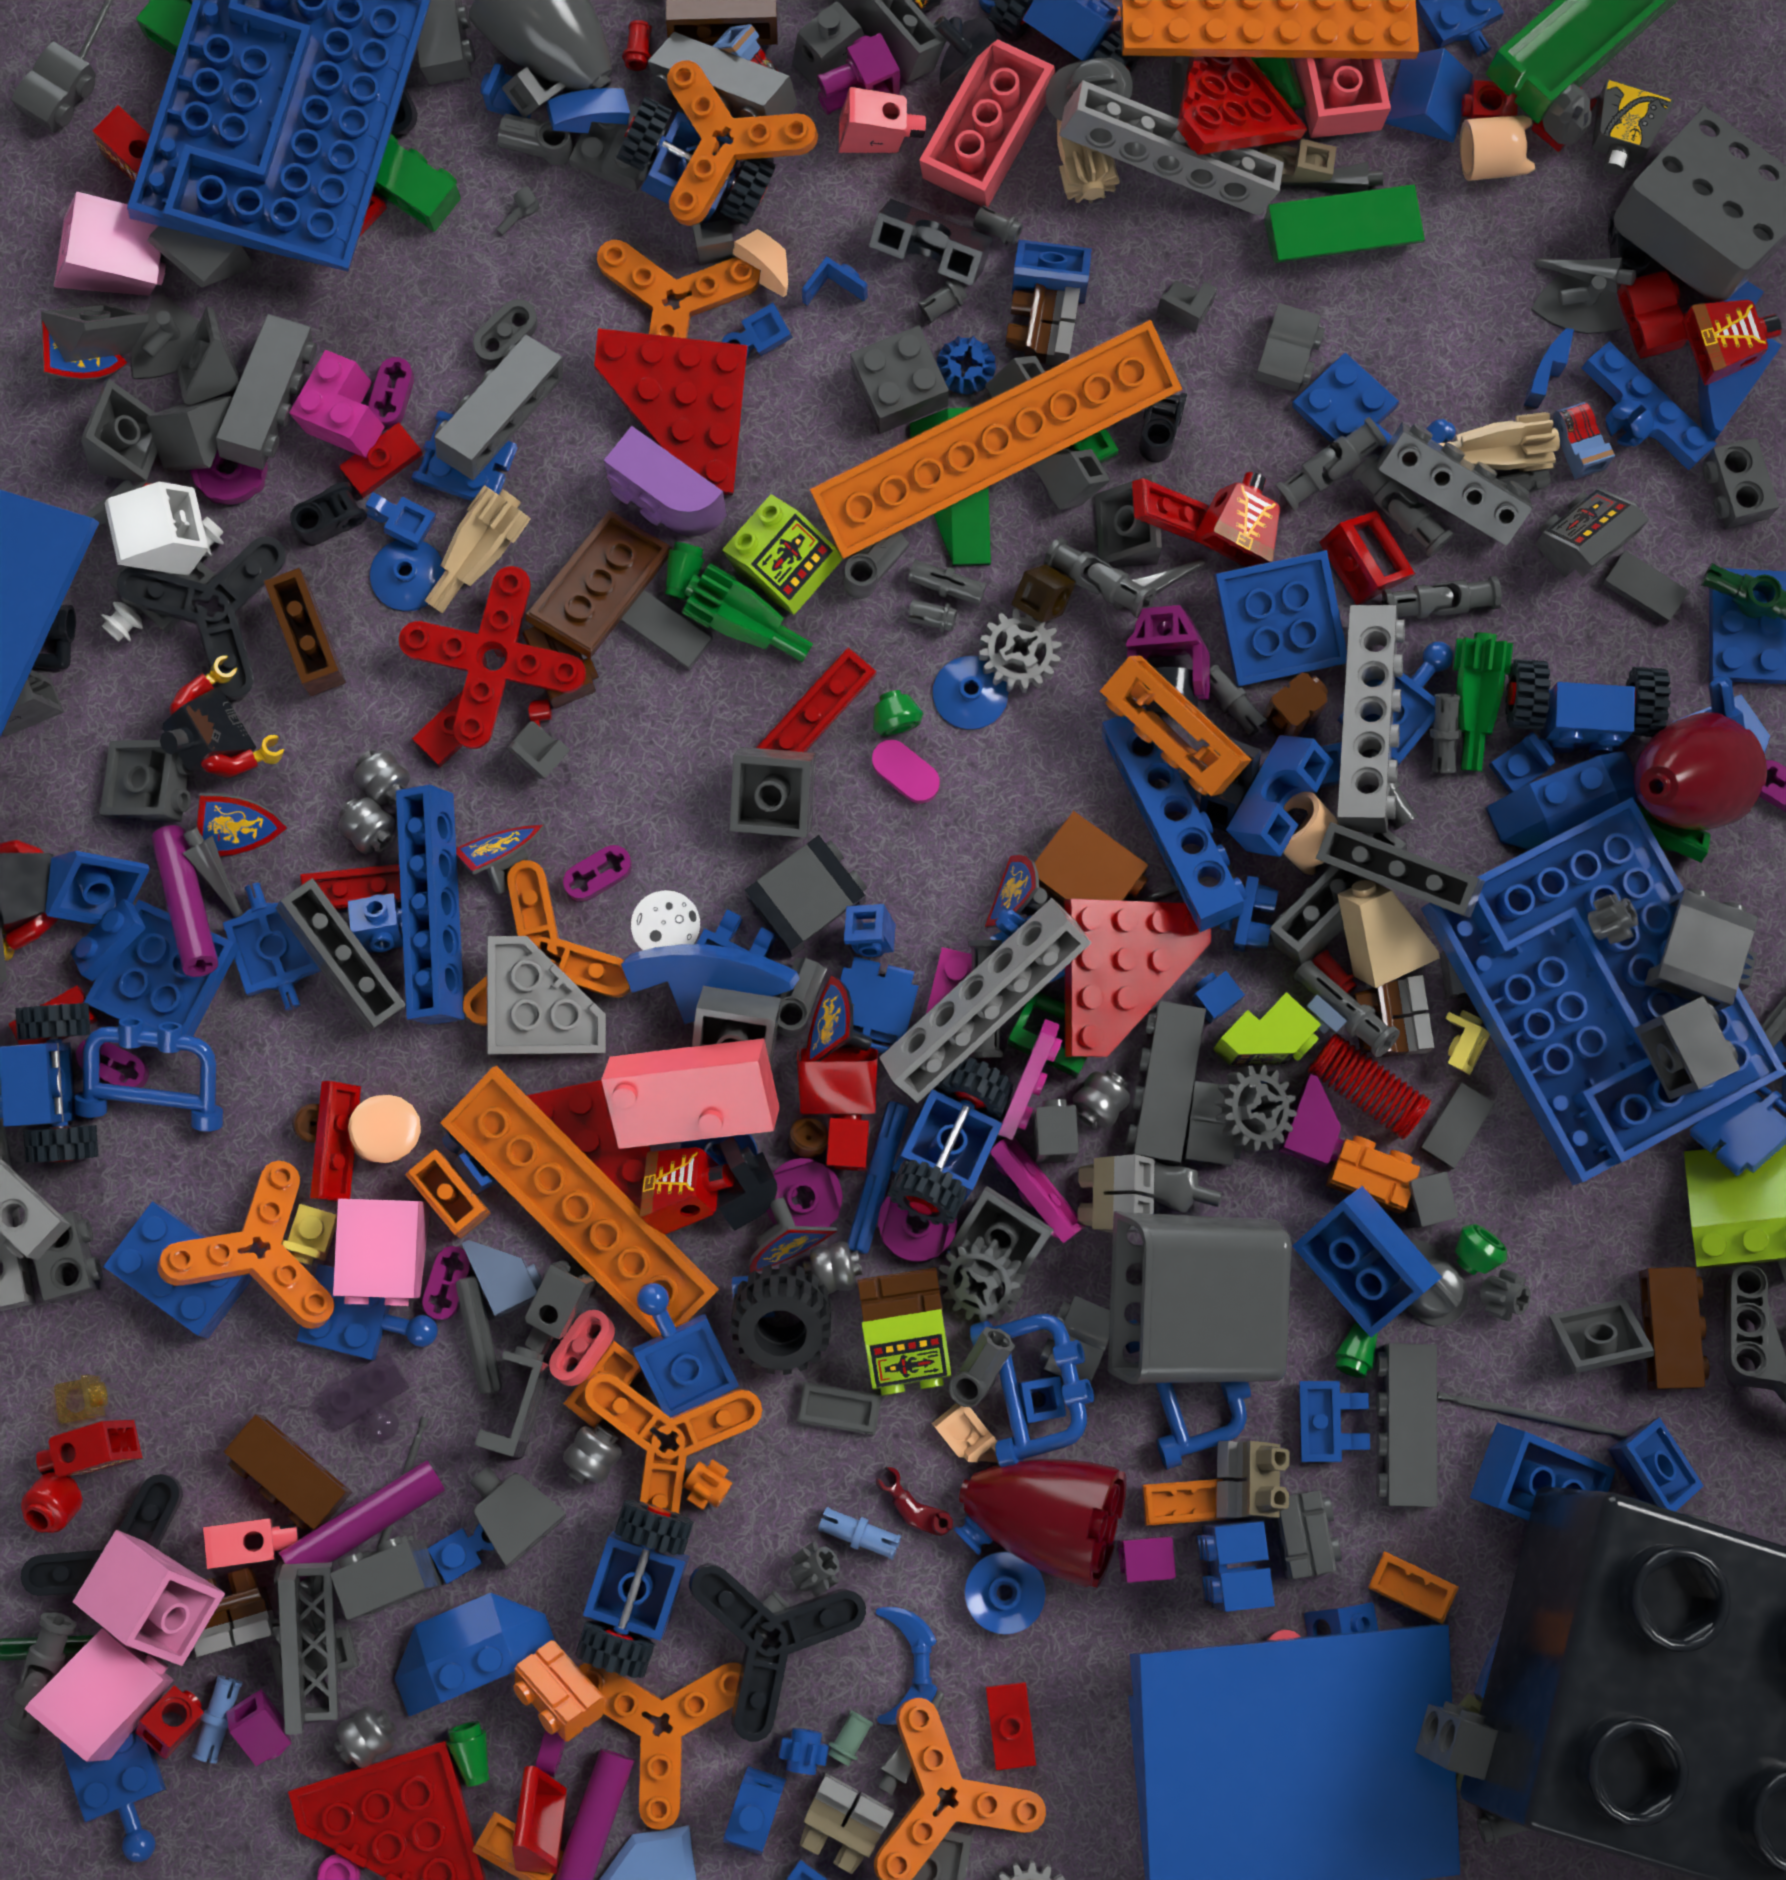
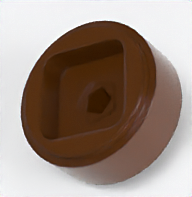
[292,1103,319,1143]
[788,1118,829,1158]

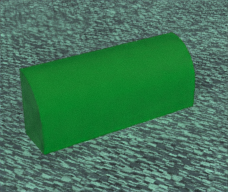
[1264,184,1425,263]

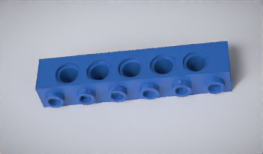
[1102,705,1247,932]
[396,784,465,1025]

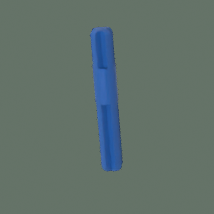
[847,1101,909,1254]

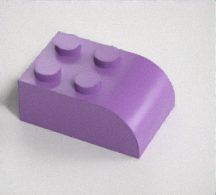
[604,426,727,536]

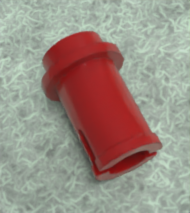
[622,20,652,71]
[1312,950,1357,994]

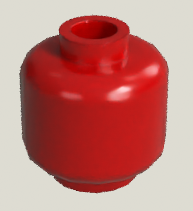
[21,1472,83,1533]

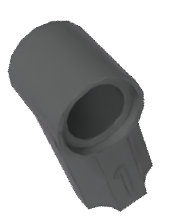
[497,113,574,165]
[843,531,909,599]
[777,957,827,1038]
[949,1327,1015,1407]

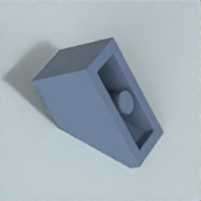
[461,1240,543,1318]

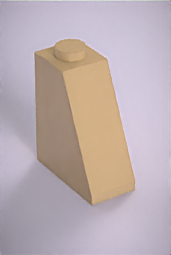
[1338,880,1440,988]

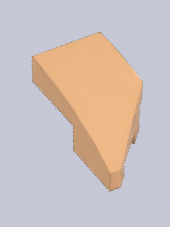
[733,229,788,297]
[931,1403,998,1463]

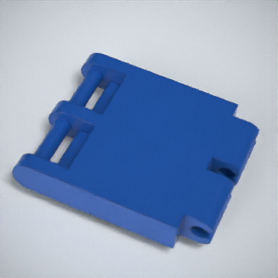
[411,411,518,501]
[840,956,919,1054]
[1690,1086,1786,1176]

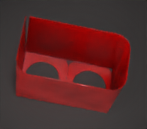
[797,1048,878,1114]

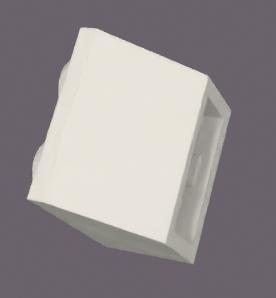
[105,481,208,576]

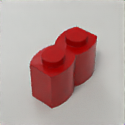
[1617,270,1688,359]

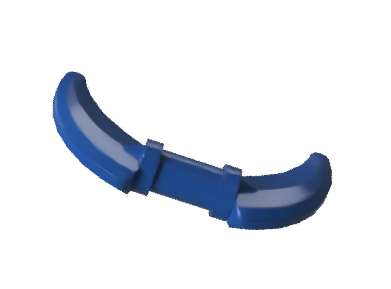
[876,1607,937,1725]

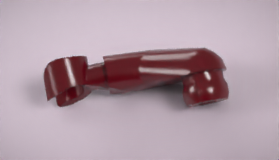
[875,1467,953,1536]

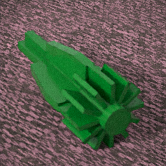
[682,563,813,662]
[1453,632,1514,772]

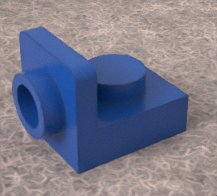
[480,62,532,119]
[1488,732,1555,794]

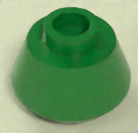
[873,690,923,737]
[1455,1224,1507,1275]

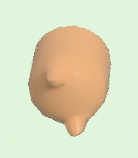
[1460,115,1535,181]
[1283,792,1339,875]

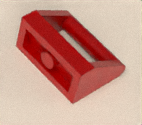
[1319,510,1415,605]
[512,1766,567,1874]

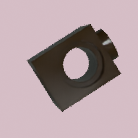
[1011,564,1076,623]

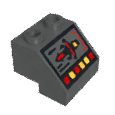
[1535,487,1649,578]

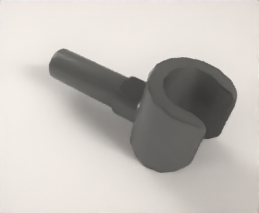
[496,186,539,235]

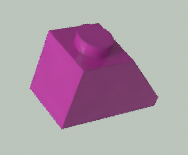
[1279,1074,1344,1168]

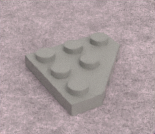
[487,936,606,1054]

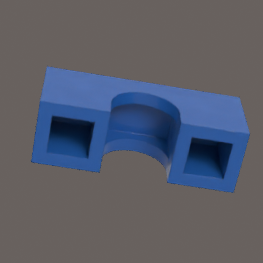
[1226,735,1334,857]

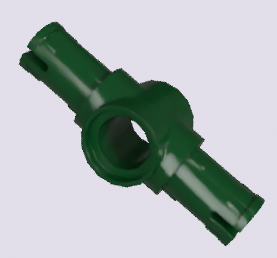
[1701,563,1786,620]

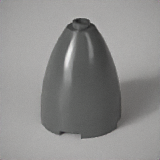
[469,0,612,92]

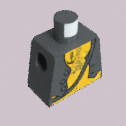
[1592,79,1675,175]

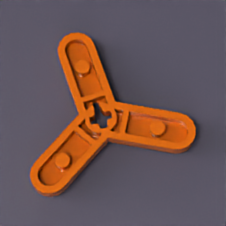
[667,60,818,226]
[597,240,760,338]
[463,860,631,1026]
[157,1160,334,1329]
[584,1372,762,1513]
[578,1662,742,1830]
[874,1698,1046,1880]

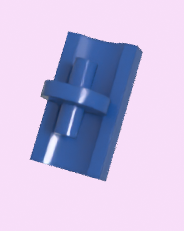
[1220,876,1278,952]

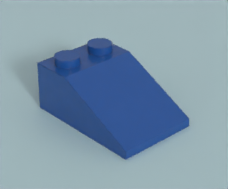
[1470,1422,1616,1521]

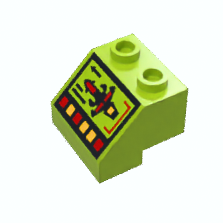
[722,494,843,615]
[1213,992,1321,1065]
[862,1309,951,1396]

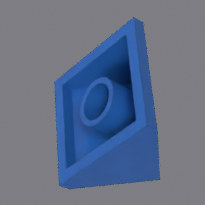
[1384,48,1473,143]
[1012,239,1092,303]
[45,851,150,925]
[1607,1417,1704,1512]

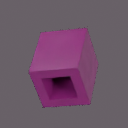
[226,1689,291,1767]

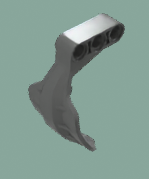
[1724,1264,1786,1404]

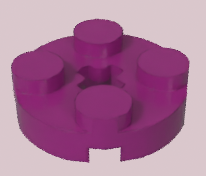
[190,449,268,505]
[766,1158,843,1227]
[878,1196,957,1263]

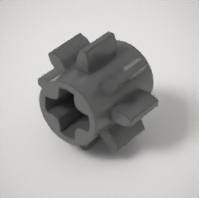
[1588,894,1638,944]
[1480,1269,1531,1322]
[790,1542,839,1597]

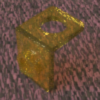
[54,1374,108,1423]

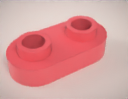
[549,1310,615,1386]

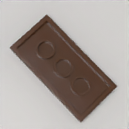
[526,510,673,659]

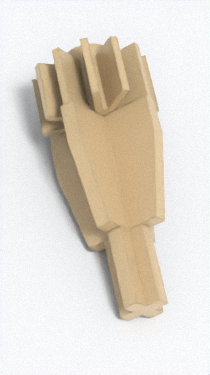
[1057,119,1120,203]
[1438,412,1560,472]
[424,485,531,613]

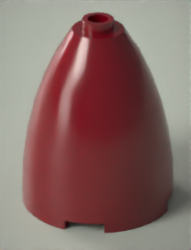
[1634,712,1767,830]
[959,1459,1127,1588]

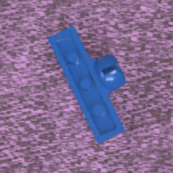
[1582,341,1717,470]

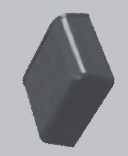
[1614,105,1786,302]
[1108,1211,1292,1384]

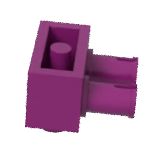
[817,33,900,115]

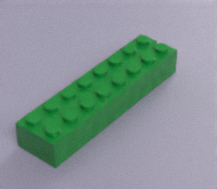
[1486,0,1678,124]

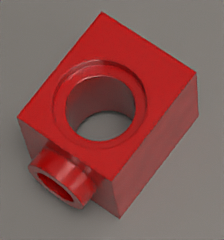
[1461,80,1518,119]
[826,1114,869,1172]
[136,1685,204,1760]

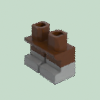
[1005,283,1080,366]
[1352,975,1434,1057]
[194,1567,276,1657]

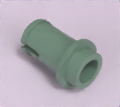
[828,1710,874,1766]

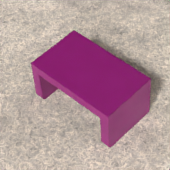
[1117,1536,1176,1583]

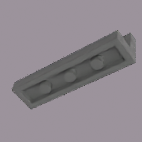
[278,1562,339,1734]

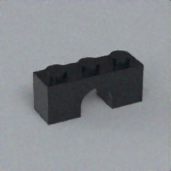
[869,199,993,286]

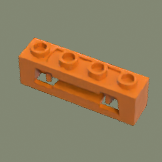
[1100,656,1252,796]

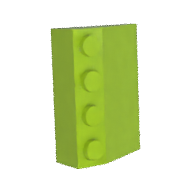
[1684,1144,1786,1269]

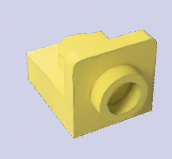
[1445,1010,1490,1075]
[282,1204,337,1265]

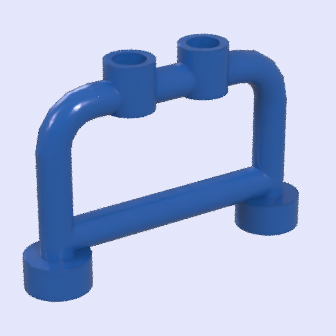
[75,1017,223,1131]
[970,1314,1094,1467]
[1125,1319,1251,1470]

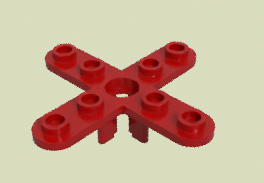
[399,566,586,749]

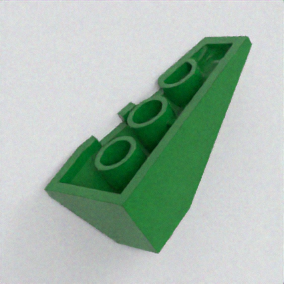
[910,407,991,566]

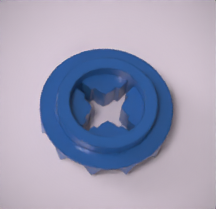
[937,335,996,394]

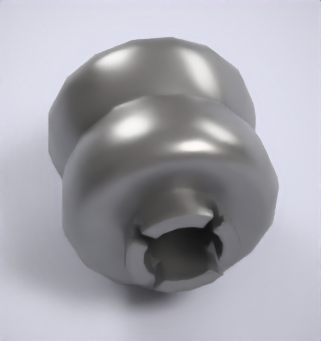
[353,749,410,806]
[338,797,395,854]
[1073,1070,1130,1129]
[803,1242,863,1294]
[563,1424,622,1486]
[334,1706,397,1768]

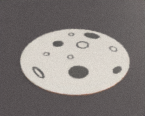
[631,890,700,950]

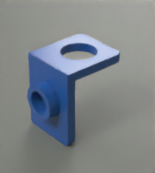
[802,256,868,306]
[1304,1602,1378,1637]

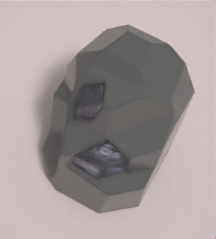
[1543,83,1592,145]

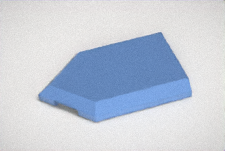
[600,1825,697,1880]

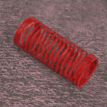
[1308,1032,1432,1140]

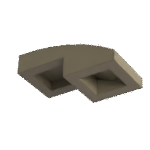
[1258,139,1337,183]

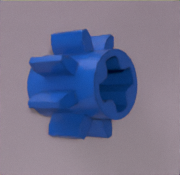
[778,1728,829,1775]

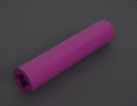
[151,825,218,977]
[279,1460,446,1582]
[554,1748,635,1880]

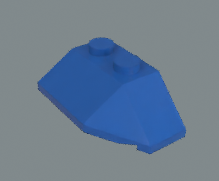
[1485,751,1637,851]
[394,1592,557,1717]

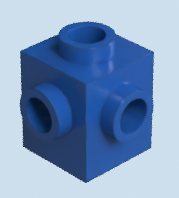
[348,893,403,953]

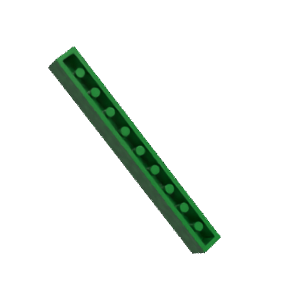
[136,0,461,232]

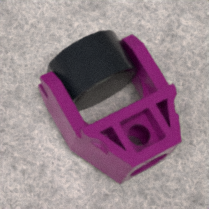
[1126,605,1210,713]

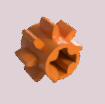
[683,1459,733,1510]

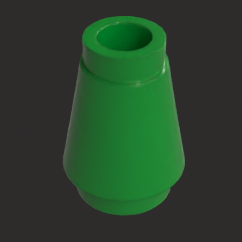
[665,542,705,600]
[1335,1321,1378,1378]
[446,1721,490,1787]

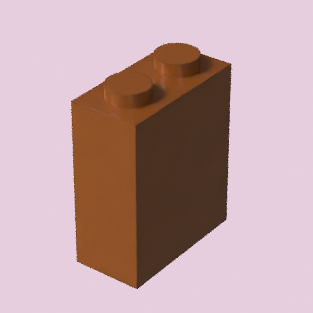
[1034,811,1149,907]

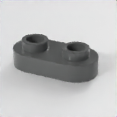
[473,299,538,365]

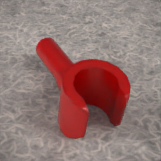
[528,699,552,727]

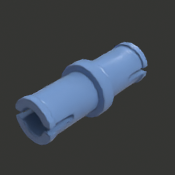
[818,1507,902,1560]
[192,1675,243,1763]

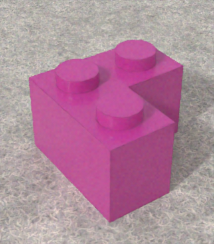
[289,350,385,458]

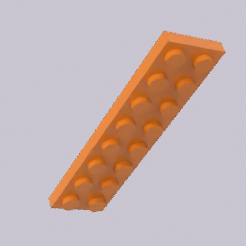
[1120,0,1419,59]
[440,1066,719,1338]

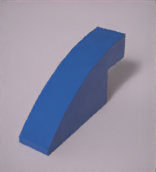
[1698,281,1782,441]
[621,944,800,1024]

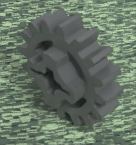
[1214,1065,1297,1151]
[938,1237,1026,1322]

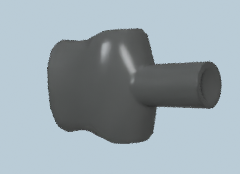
[1146,1161,1222,1213]

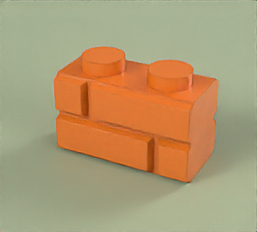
[1326,1136,1420,1214]
[405,1149,491,1239]
[513,1640,604,1742]

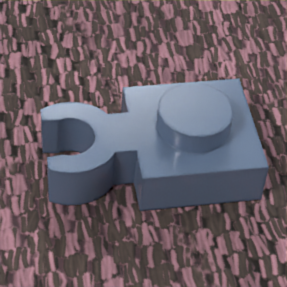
[1306,995,1347,1034]

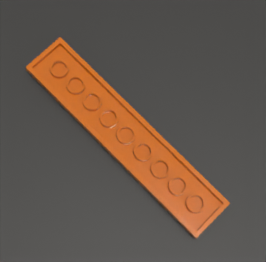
[809,320,1183,559]

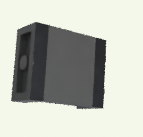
[745,835,867,957]
[1645,888,1759,1011]
[475,1346,550,1458]

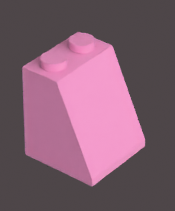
[54,192,166,296]
[333,1199,430,1306]
[73,1530,225,1666]
[24,1628,174,1762]

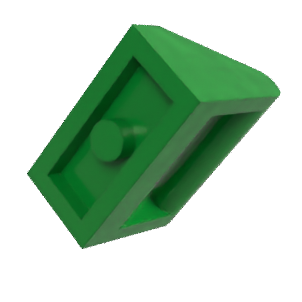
[1007,991,1087,1079]

